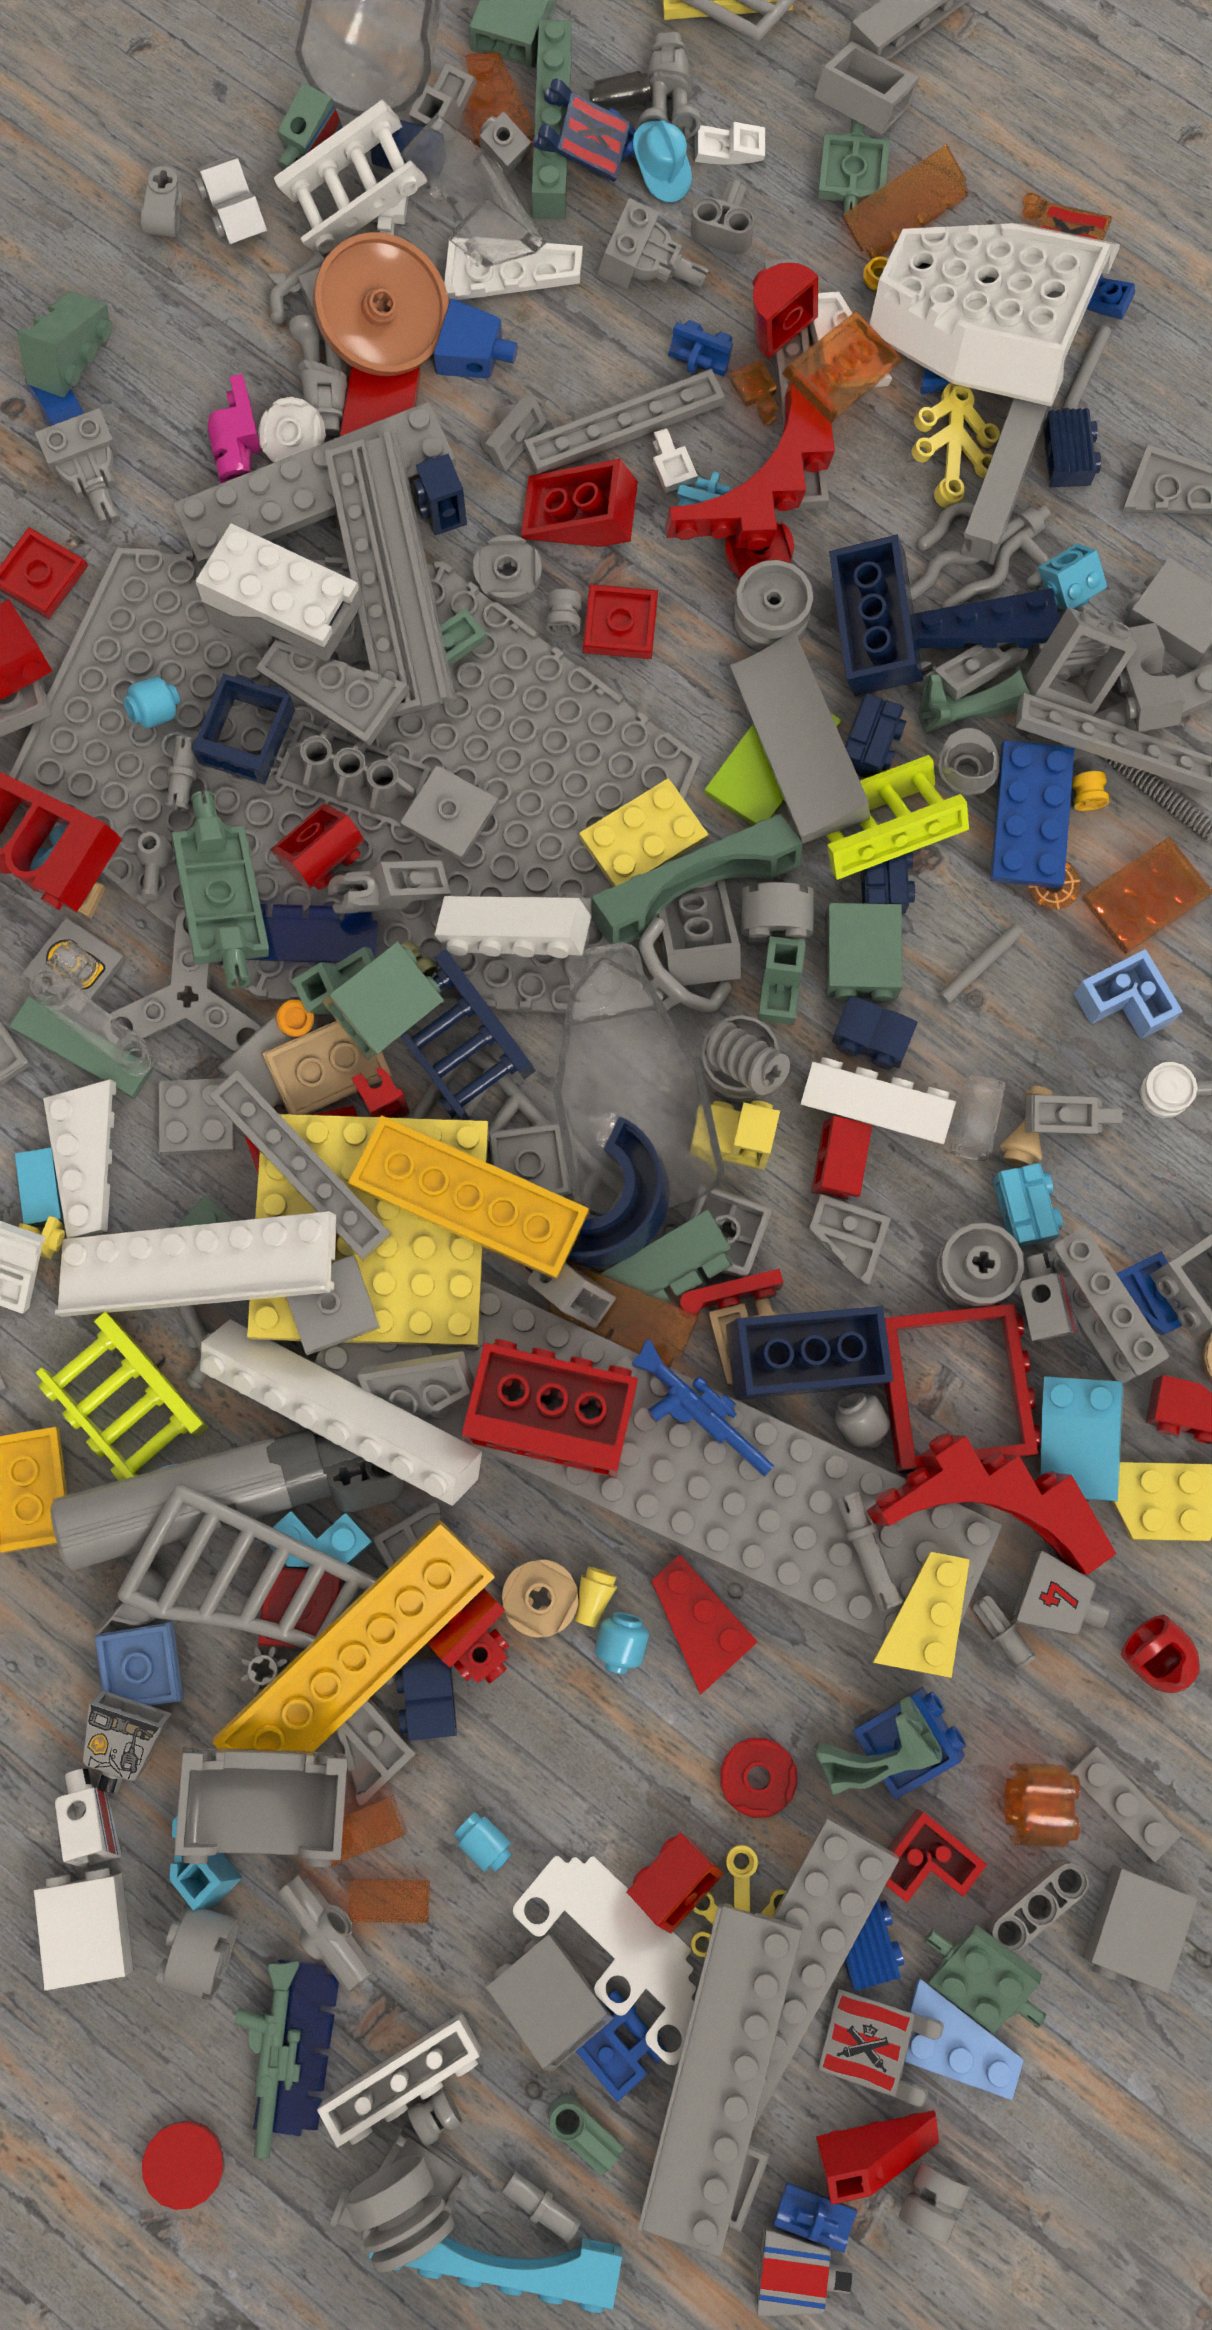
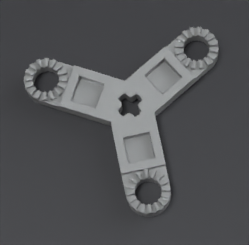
[104,909,261,1051]

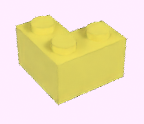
[694,1100,780,1170]

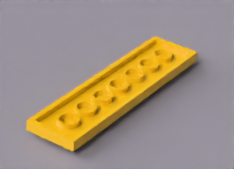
[213,1520,495,1752]

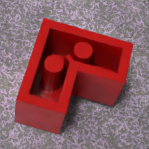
[885,1809,987,1903]

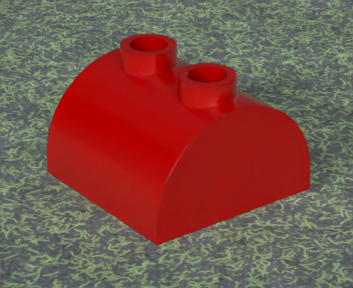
[753,262,818,359]
[270,803,364,890]

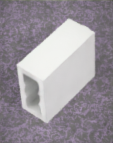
[34,1867,133,1991]

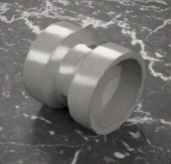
[546,589,582,637]
[407,2087,463,2147]

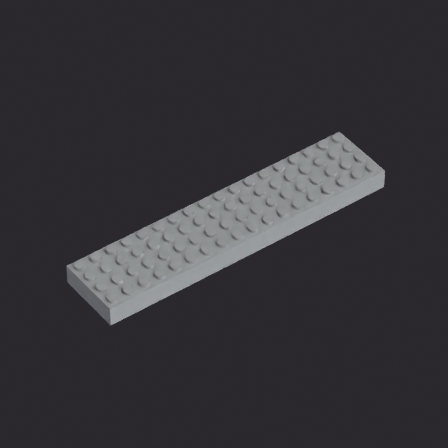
[314,1280,1002,1643]

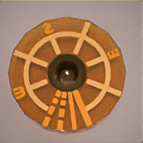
[1028,861,1081,910]

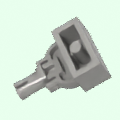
[597,198,709,289]
[34,408,120,527]

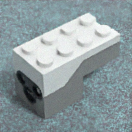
[195,523,362,662]

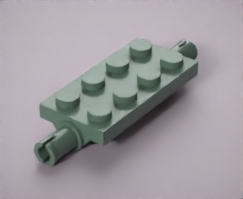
[172,791,269,989]

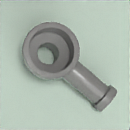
[135,832,173,900]

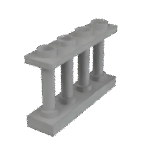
[1048,1227,1169,1384]

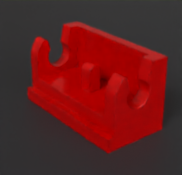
[351,1067,410,1118]
[811,1115,872,1199]

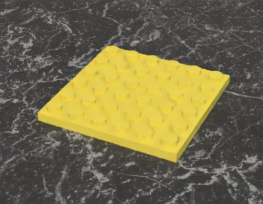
[247,1114,489,1347]

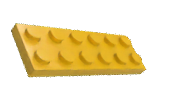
[348,1115,589,1280]

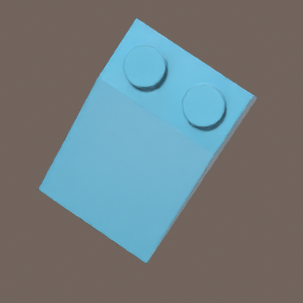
[1040,1377,1124,1502]

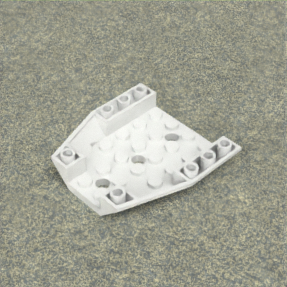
[868,223,1120,407]

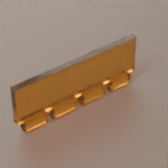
[841,144,968,259]
[546,1262,699,1368]

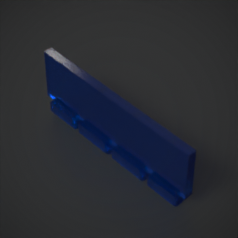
[245,904,378,963]
[253,1959,339,2136]

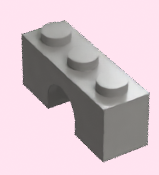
[1116,622,1184,732]

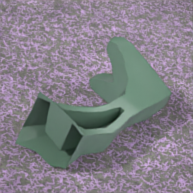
[918,665,1032,733]
[813,1696,942,1796]

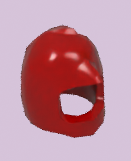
[1121,1614,1200,1693]

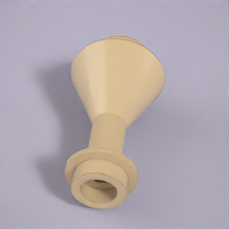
[1000,1086,1053,1168]

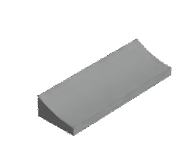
[730,629,870,843]

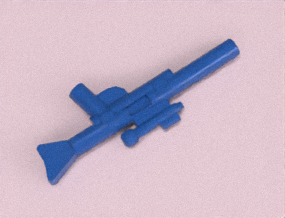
[632,1339,774,1477]

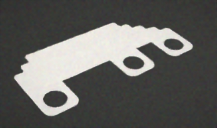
[513,1856,696,2065]

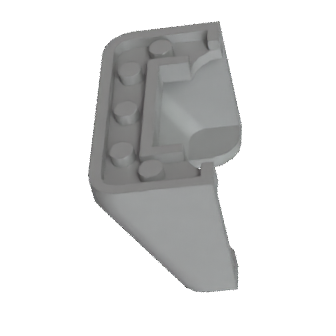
[174,1748,347,1867]

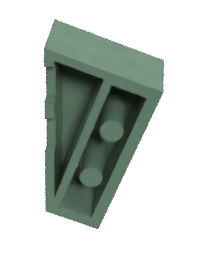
[17,291,112,398]

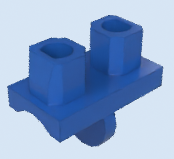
[668,320,733,377]
[773,2181,857,2253]

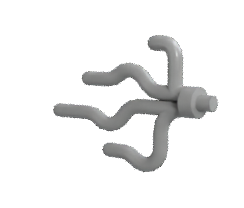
[910,501,1051,608]

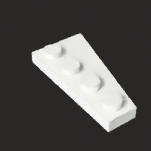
[444,235,583,301]
[43,1079,116,1239]

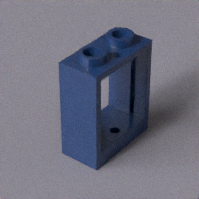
[192,673,295,785]

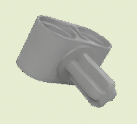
[691,180,754,254]

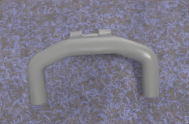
[637,917,732,1014]

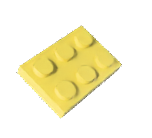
[579,778,709,887]

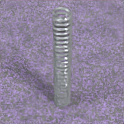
[1104,758,1212,845]

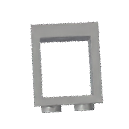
[814,41,920,134]
[1023,607,1138,716]
[1150,1233,1212,1337]

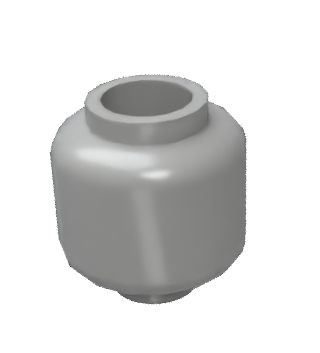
[834,1391,890,1449]

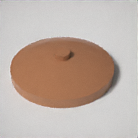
[313,232,449,376]

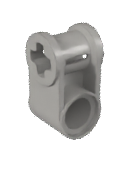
[141,166,183,237]

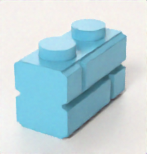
[992,1163,1063,1248]

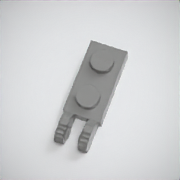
[934,643,1029,701]

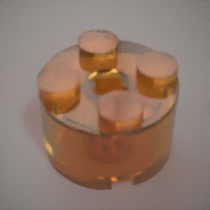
[1004,1763,1080,1847]

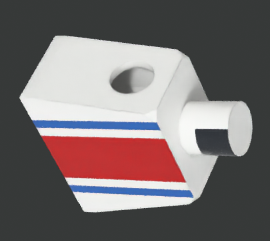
[55,1769,122,1868]

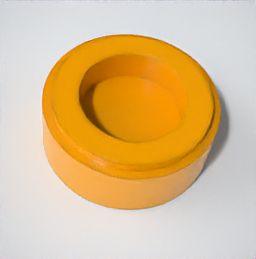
[275,1000,314,1037]

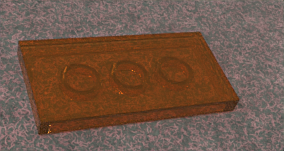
[782,311,903,423]

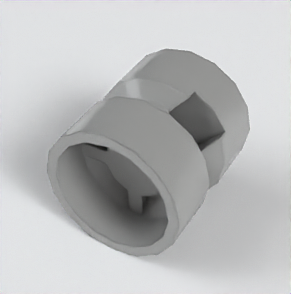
[899,2160,971,2243]

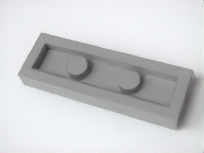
[1067,1746,1182,1863]

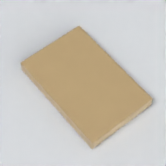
[261,1020,392,1115]

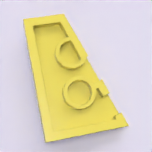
[871,1552,970,1678]

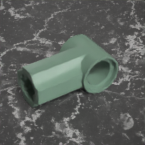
[548,2094,624,2176]

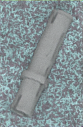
[836,1491,903,1611]

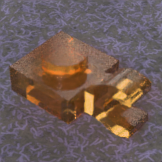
[730,360,778,426]

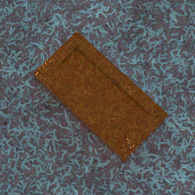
[349,1879,430,1923]

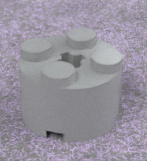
[741,882,814,946]
[156,1904,239,2001]

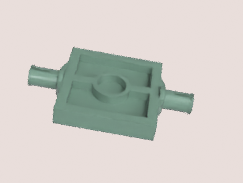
[818,119,890,222]
[924,1924,1047,2034]

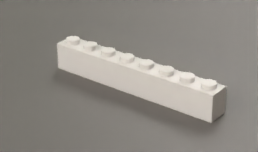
[200,1319,482,1506]

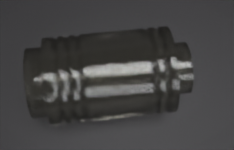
[589,71,652,113]

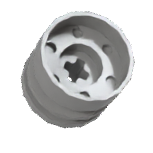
[701,1015,780,1104]
[344,2154,455,2273]

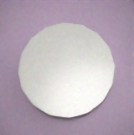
[258,397,326,463]

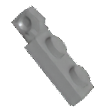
[1025,1095,1122,1134]

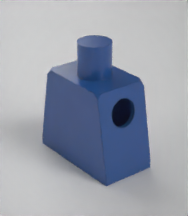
[434,299,518,378]

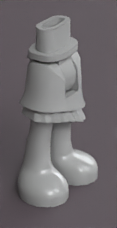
[639,32,701,140]
[289,315,348,436]

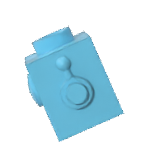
[1038,543,1107,611]

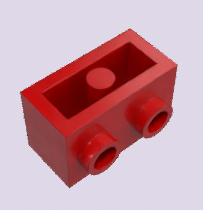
[626,1832,725,1934]

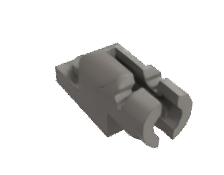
[328,860,451,913]

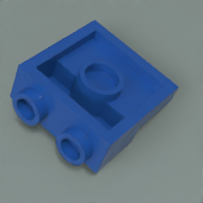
[853,1686,966,1800]

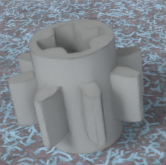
[241,1646,290,1694]

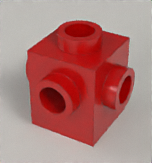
[454,1628,510,1684]

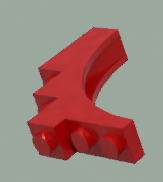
[665,376,835,550]
[866,1433,1117,1575]

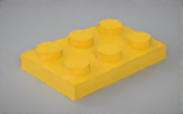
[0,1427,67,1554]

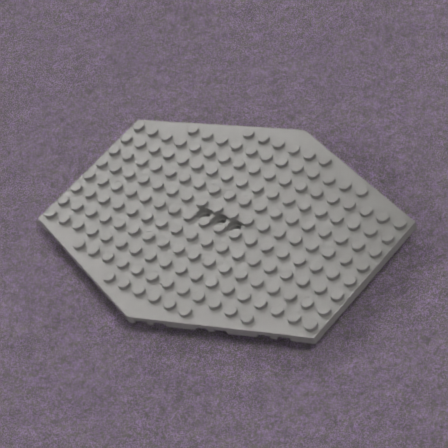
[9,548,701,1015]

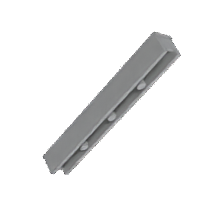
[961,339,1074,565]

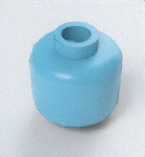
[123,676,180,728]
[595,1612,649,1674]

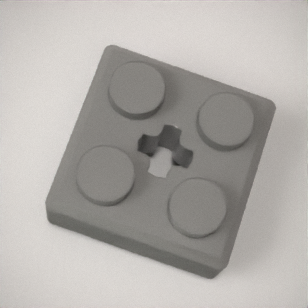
[689,1184,772,1279]

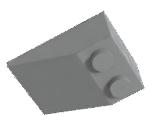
[657,879,741,986]

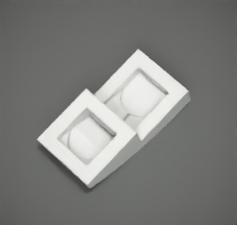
[694,122,765,165]

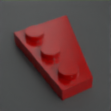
[651,1555,757,1695]

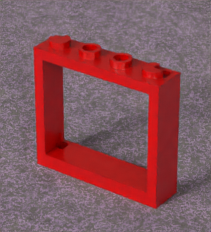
[884,1303,1041,1473]

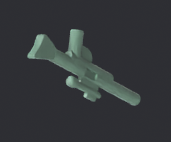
[234,1959,301,2159]

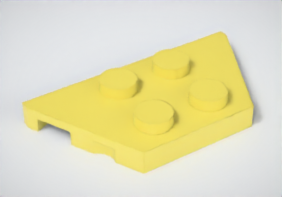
[1110,1462,1212,1541]

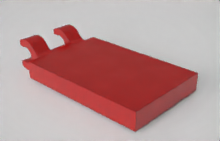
[340,366,421,436]

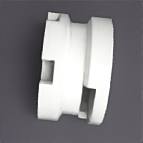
[1139,1062,1197,1118]

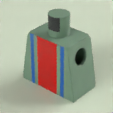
[277,82,343,170]

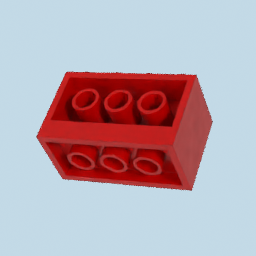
[462,1339,638,1478]

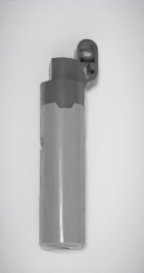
[50,1429,405,1570]

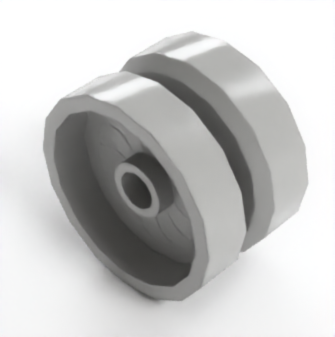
[733,560,813,651]
[934,1223,1024,1309]

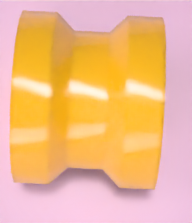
[1072,771,1110,811]

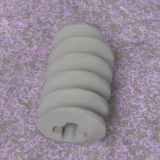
[707,1022,790,1095]

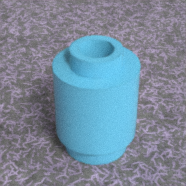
[453,1812,512,1873]

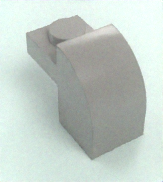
[409,63,477,139]

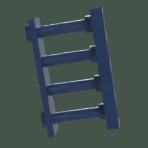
[401,949,536,1120]

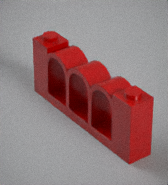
[0,772,122,913]

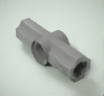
[277,1872,376,1994]

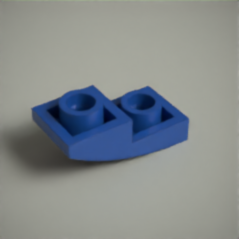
[1086,274,1135,319]
[25,378,84,426]

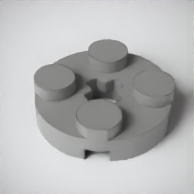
[473,535,542,605]

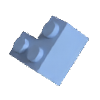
[1073,949,1183,1040]

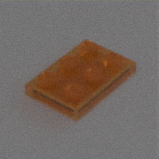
[1082,836,1212,954]

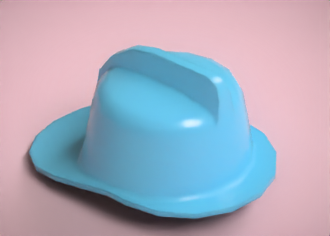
[632,120,692,203]

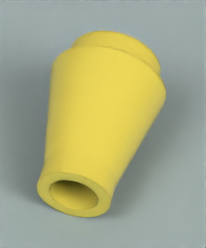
[575,1567,617,1627]

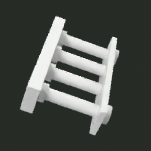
[274,100,428,255]

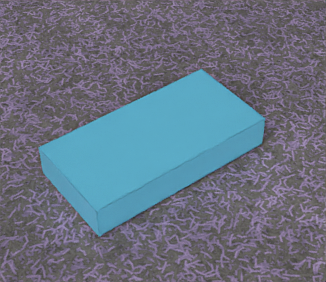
[15,1147,63,1226]

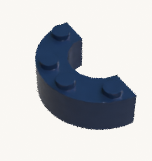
[566,1116,670,1267]

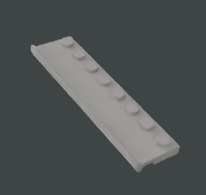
[324,430,456,719]
[637,1903,803,2257]

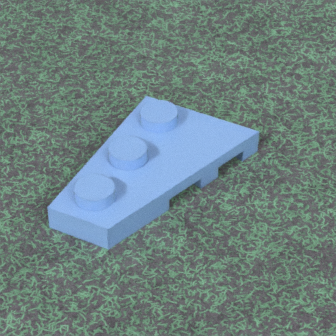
[905,1977,1024,2100]

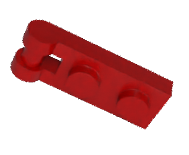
[679,1268,783,1319]

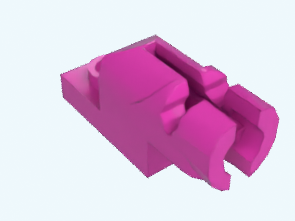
[207,373,262,484]

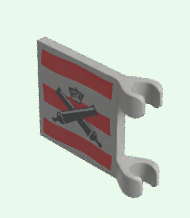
[818,1988,944,2107]

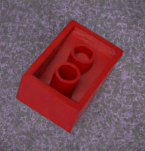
[521,458,638,547]

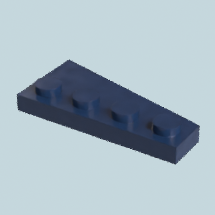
[914,588,1060,648]

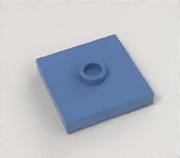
[95,1621,184,1706]

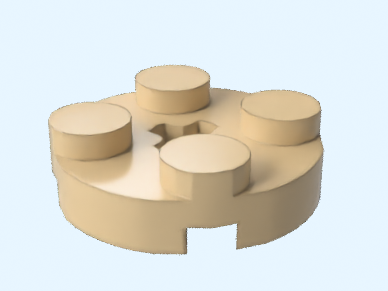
[502,1559,579,1638]

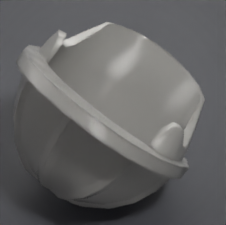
[938,728,999,796]

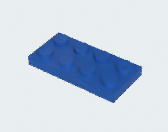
[990,740,1075,889]

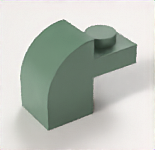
[758,936,806,1025]
[292,947,376,1014]

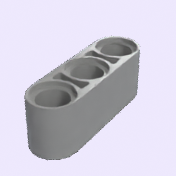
[985,1860,1089,1953]

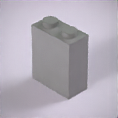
[1124,557,1212,669]
[1083,1865,1198,1996]
[486,1934,614,2072]

